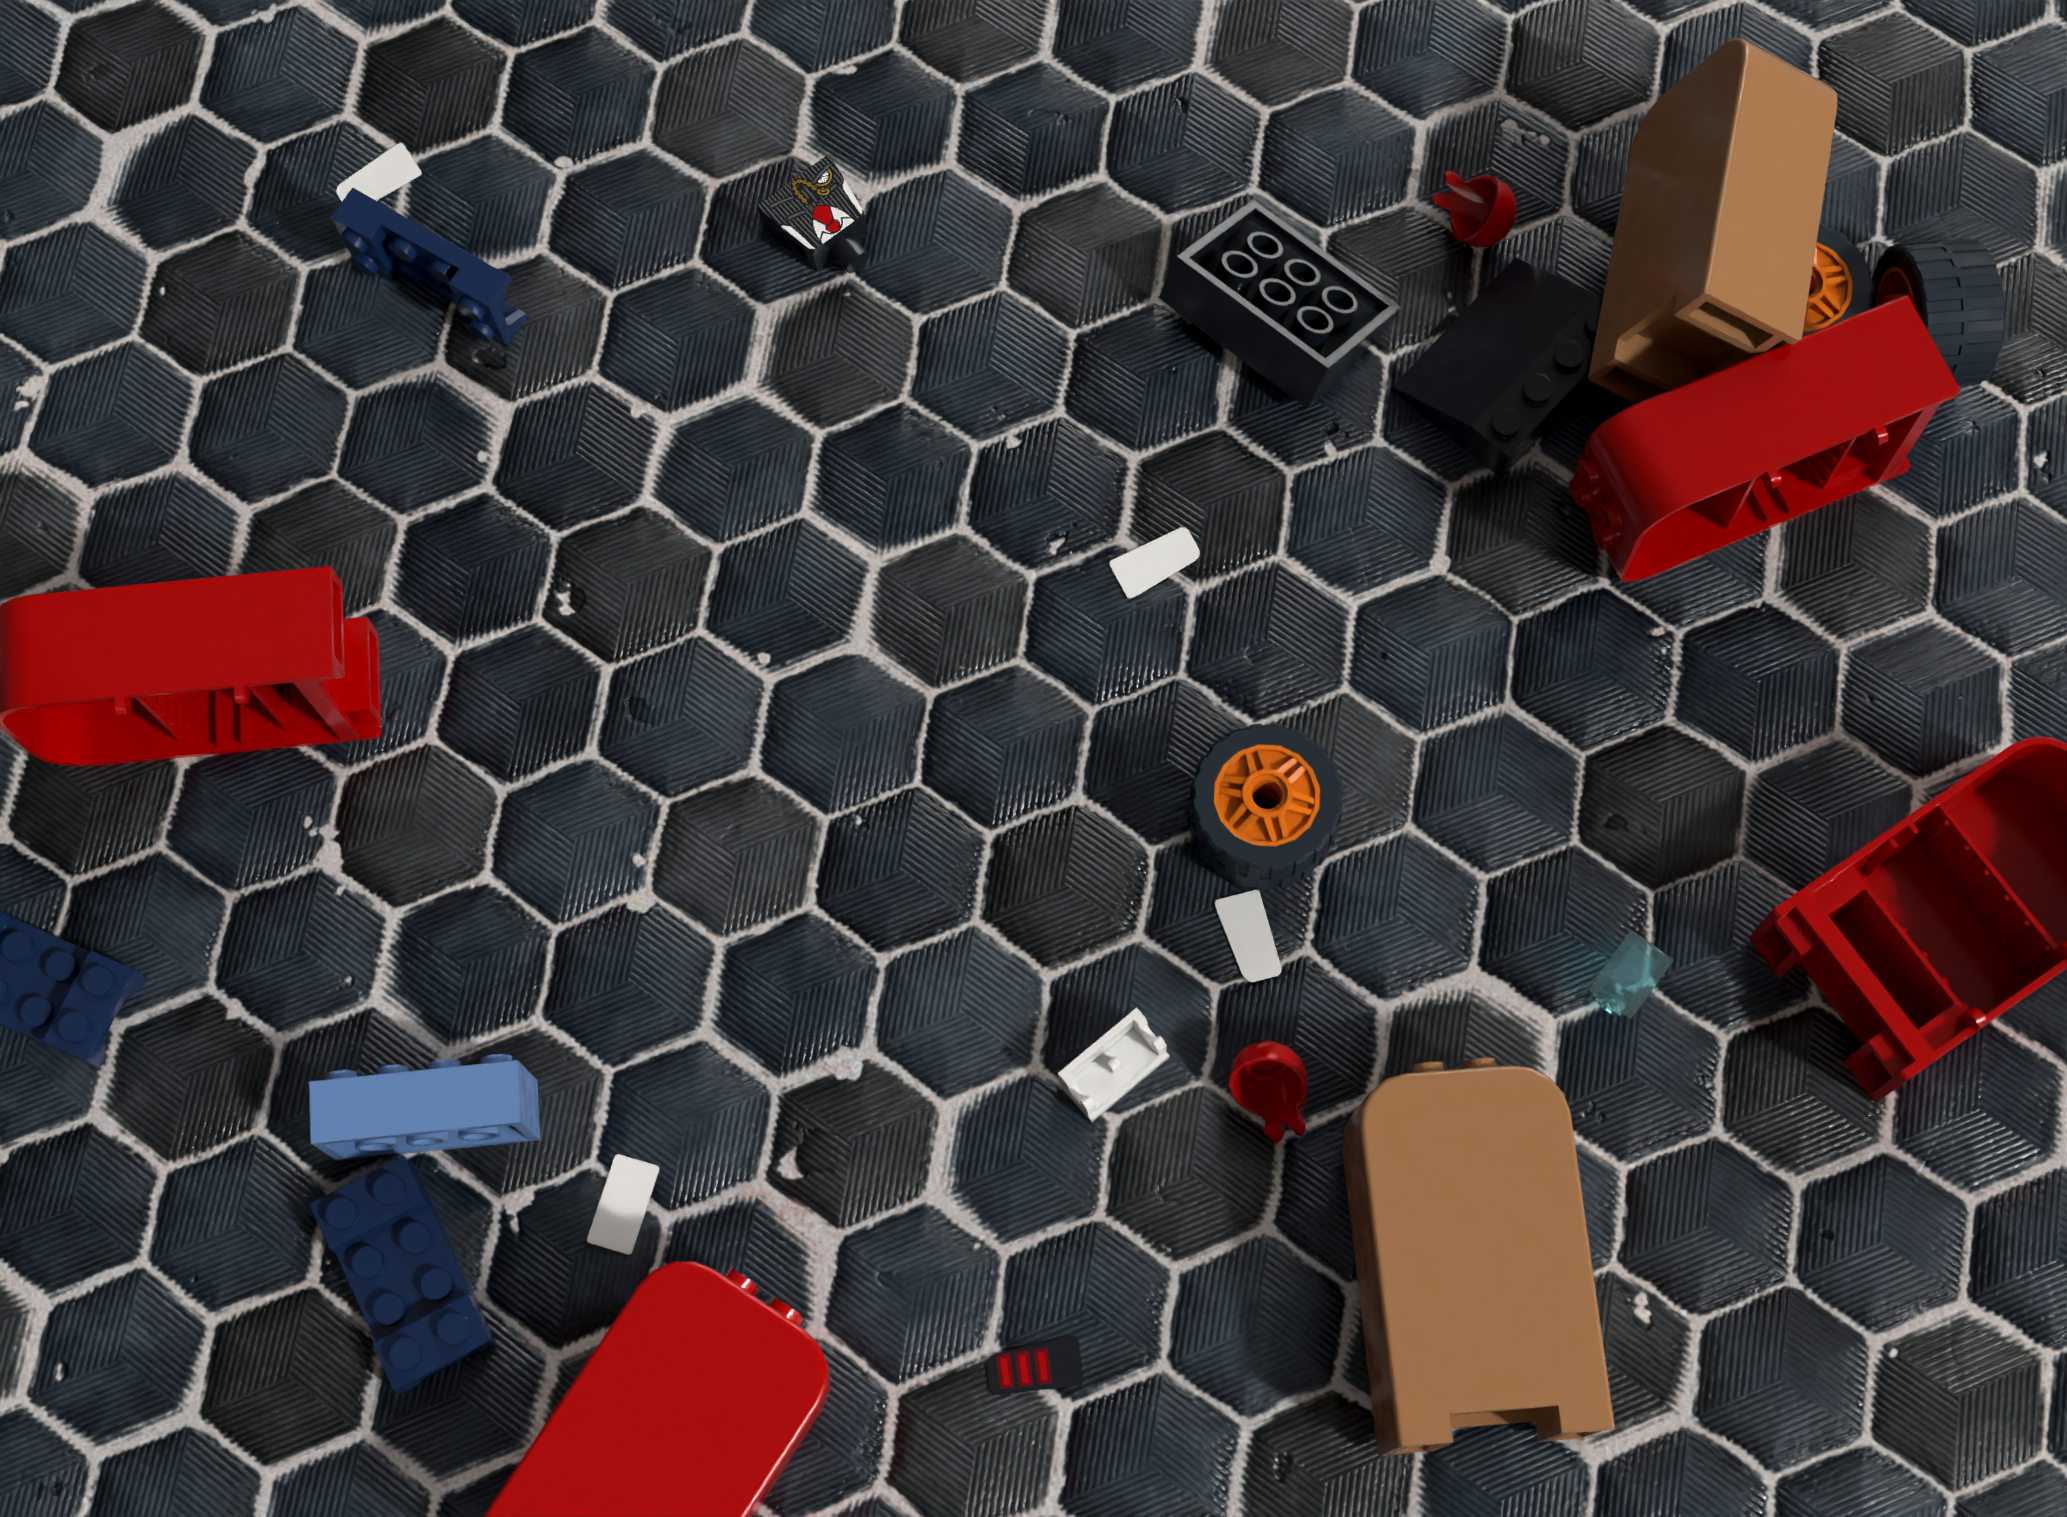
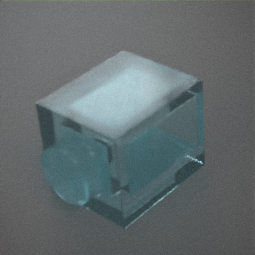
[1589,930,1674,1019]

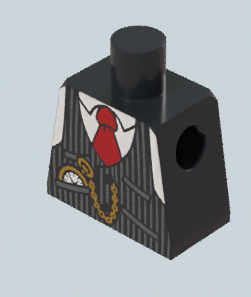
[757,155,869,273]

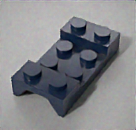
[331,187,528,347]
[0,911,148,1069]
[310,1155,498,1395]

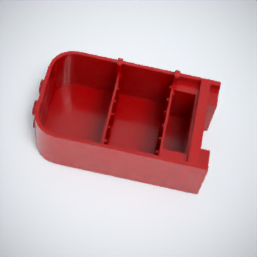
[1569,295,1960,583]
[0,566,381,767]
[1749,737,2067,1103]
[483,1261,830,1517]

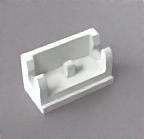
[1058,1008,1170,1122]

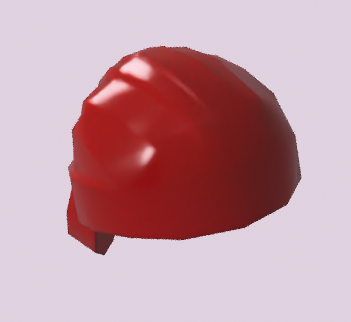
[1431,171,1517,248]
[1229,1041,1307,1145]

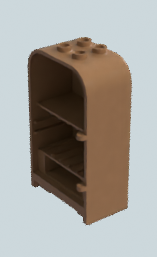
[1588,38,1837,404]
[1342,1058,1615,1456]

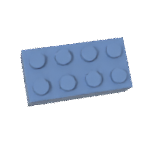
[309,1054,540,1161]

